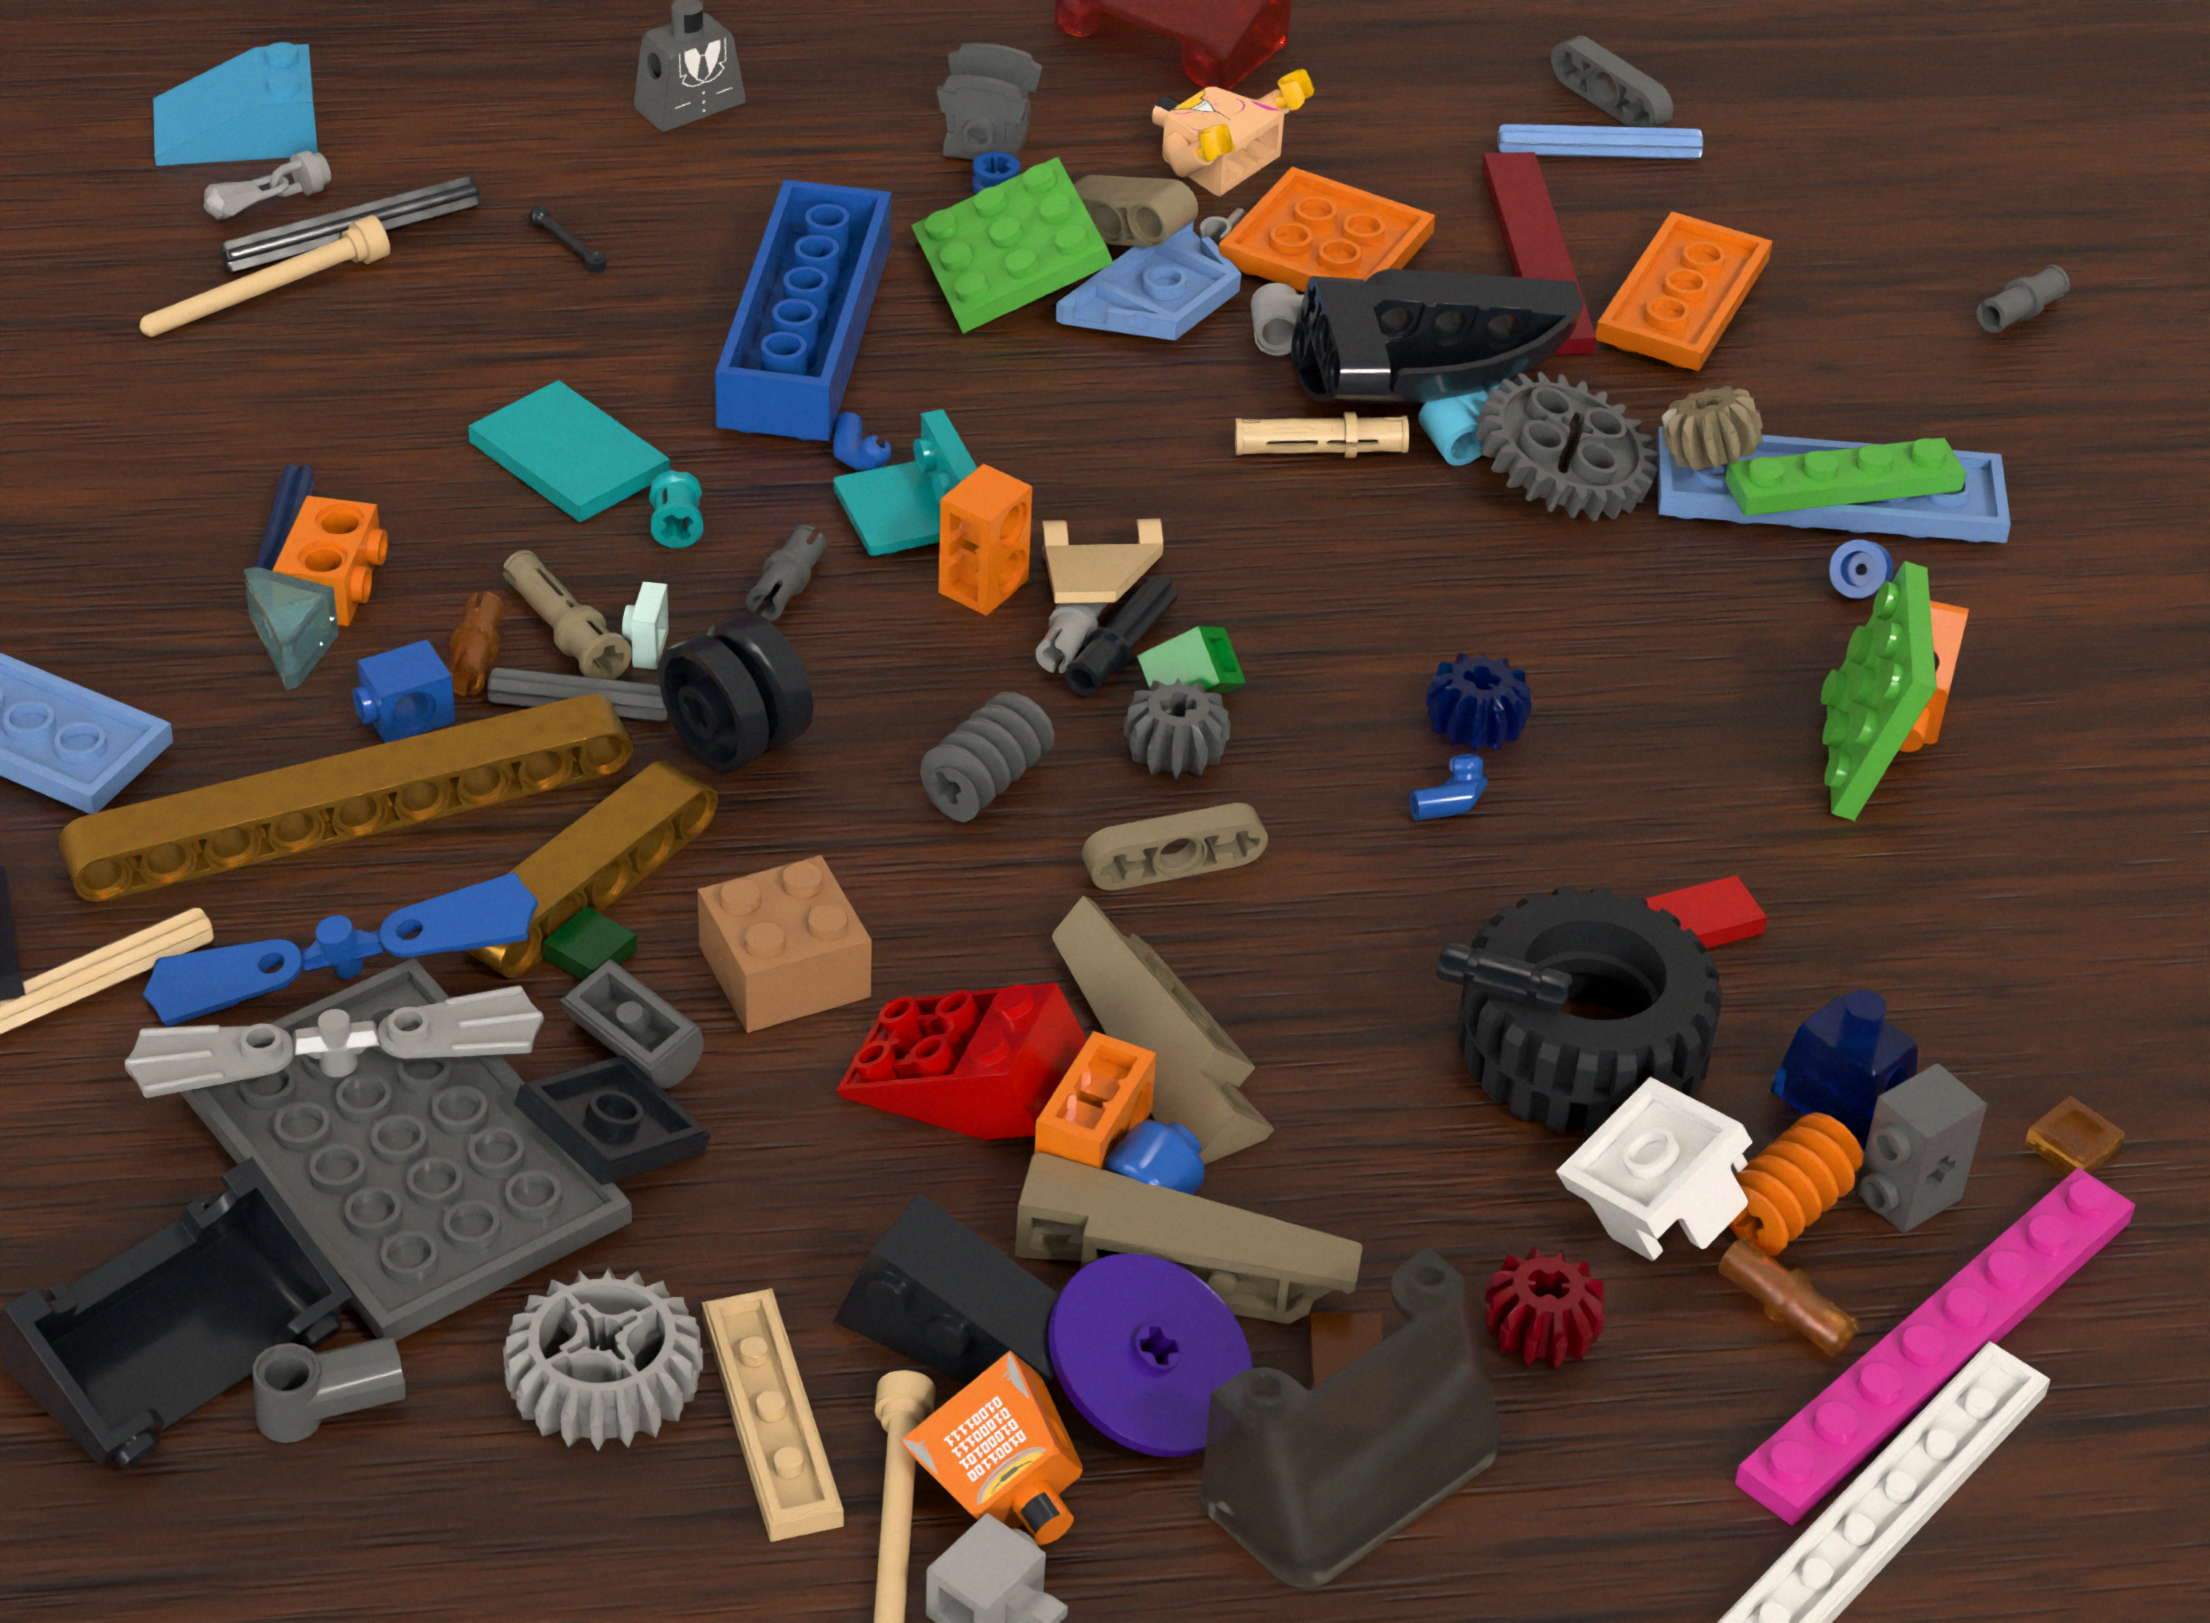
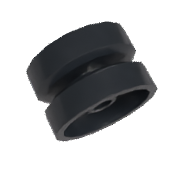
[658,611,814,773]

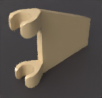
[1042,518,1163,603]

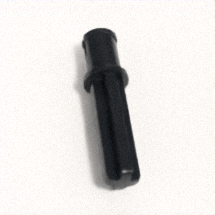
[1064,575,1178,696]

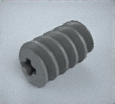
[920,692,1055,822]

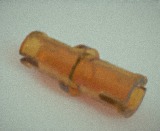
[447,592,505,696]
[1718,1236,1859,1357]

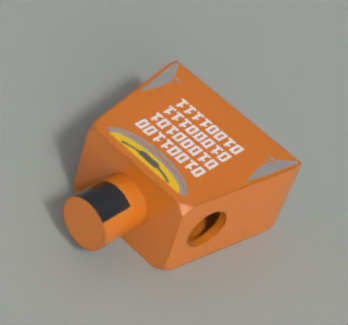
[900,1351,1083,1545]

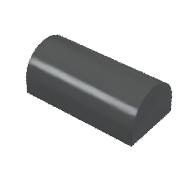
[560,959,704,1089]

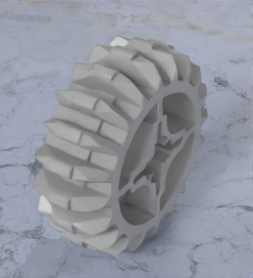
[503,1267,703,1451]

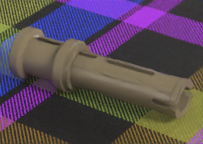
[503,550,632,680]

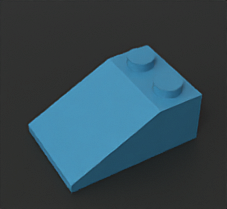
[153,42,318,166]

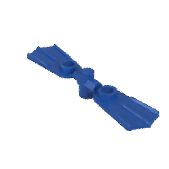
[143,872,538,1027]

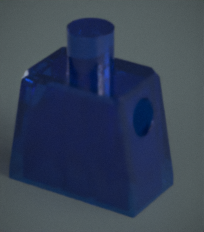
[1770,990,1918,1152]

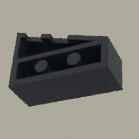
[834,1193,1059,1389]

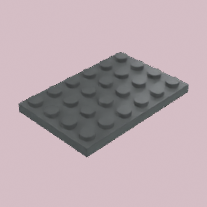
[180,958,632,1342]

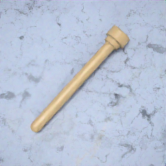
[140,215,390,337]
[874,1370,935,1623]

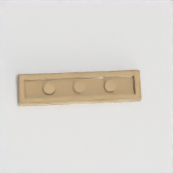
[702,1288,843,1542]

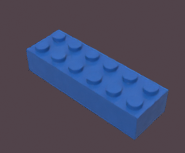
[715,179,892,441]

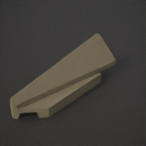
[1052,895,1275,1165]
[1014,1152,1363,1324]

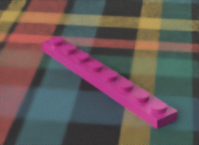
[1734,1167,2136,1527]

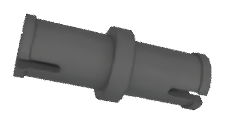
[1977,265,2070,333]
[746,524,827,621]

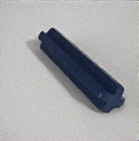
[254,463,315,592]

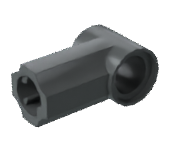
[253,1337,406,1443]

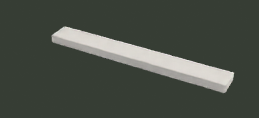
[1717,1341,2051,1623]

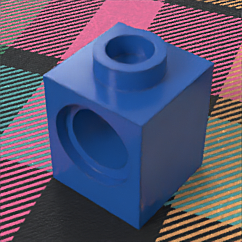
[352,639,456,743]

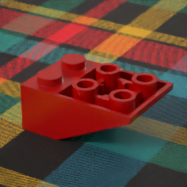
[836,982,1087,1140]

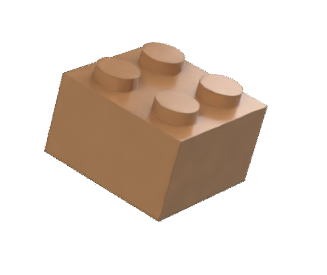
[697,855,872,1033]

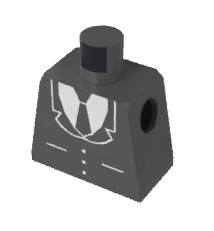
[634,0,746,132]

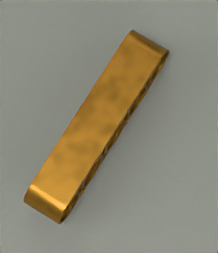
[465,760,718,978]

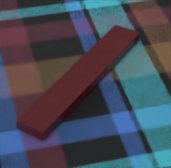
[1482,152,1597,355]

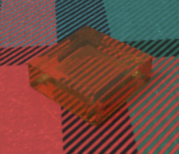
[2025,1096,2125,1175]

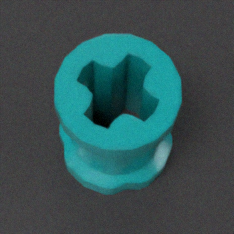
[649,470,704,548]

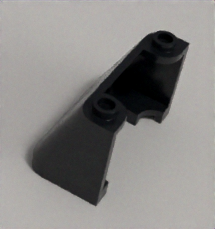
[0,1157,353,1470]

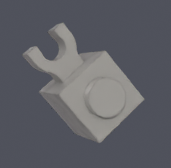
[926,1513,1068,1623]

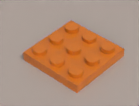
[1218,167,1436,292]

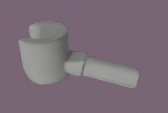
[1200,208,1246,243]

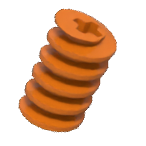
[1729,1112,1864,1256]

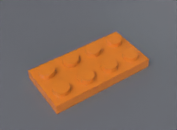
[1596,211,1773,371]

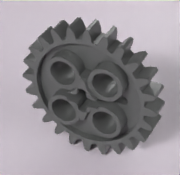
[1475,372,1658,521]

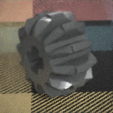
[1124,678,1231,779]

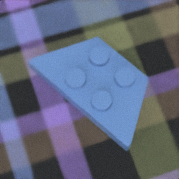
[1056,221,1241,340]

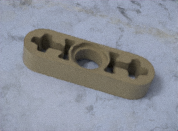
[1082,803,1268,891]

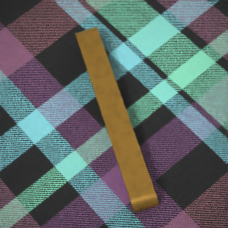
[59,694,633,902]

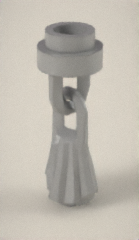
[203,150,331,221]

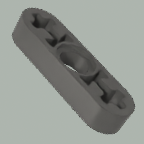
[1551,35,1673,128]

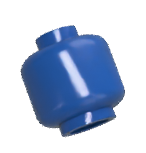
[1102,1120,1205,1195]

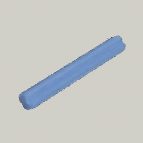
[1497,124,1703,160]

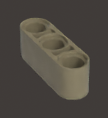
[1073,175,1199,247]

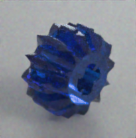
[1426,652,1532,752]

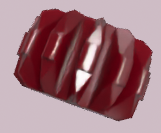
[1484,1246,1606,1370]

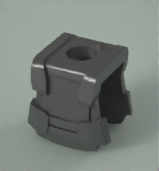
[937,43,1042,160]

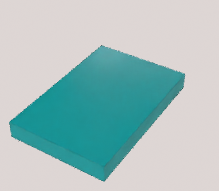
[468,380,670,523]

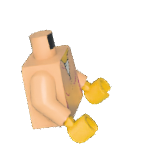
[1152,69,1315,197]

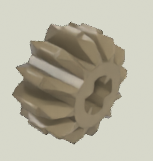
[1662,386,1763,471]

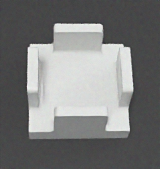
[1556,1077,1753,1261]

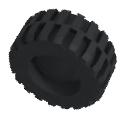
[1457,887,1722,1136]

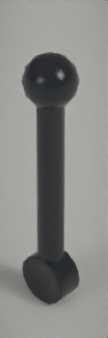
[529,205,607,273]

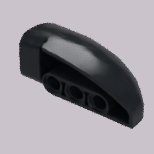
[1291,269,1583,405]

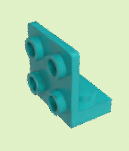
[834,409,977,556]

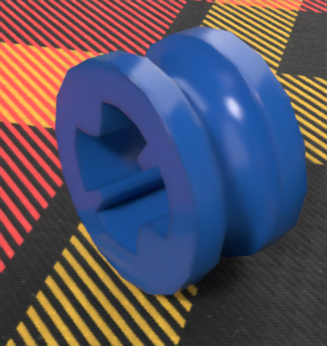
[972,152,1020,194]

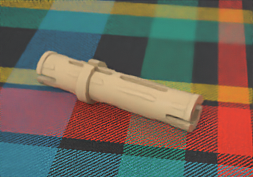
[1235,412,1409,458]

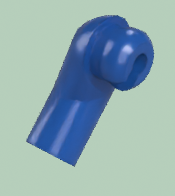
[833,412,892,472]
[1409,754,1488,821]

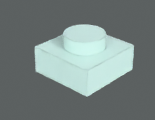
[622,582,669,670]

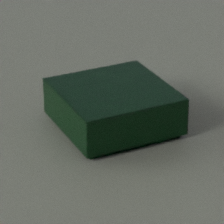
[543,906,637,981]

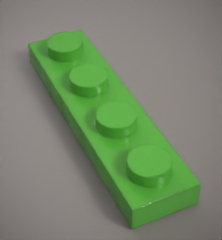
[1725,438,1966,516]

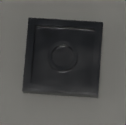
[514,1055,711,1186]

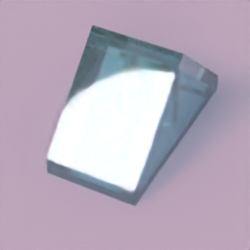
[244,567,339,690]

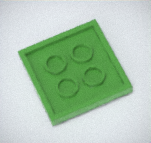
[911,157,1114,334]
[1821,561,1936,821]

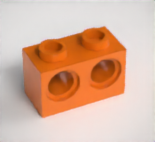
[938,463,1032,616]
[273,496,388,626]
[1035,1031,1156,1169]

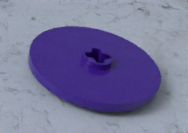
[1048,1253,1253,1457]

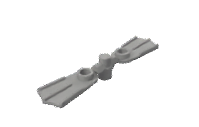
[124,986,544,1098]

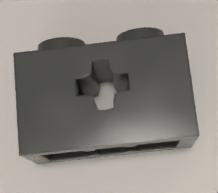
[1855,1063,1988,1234]

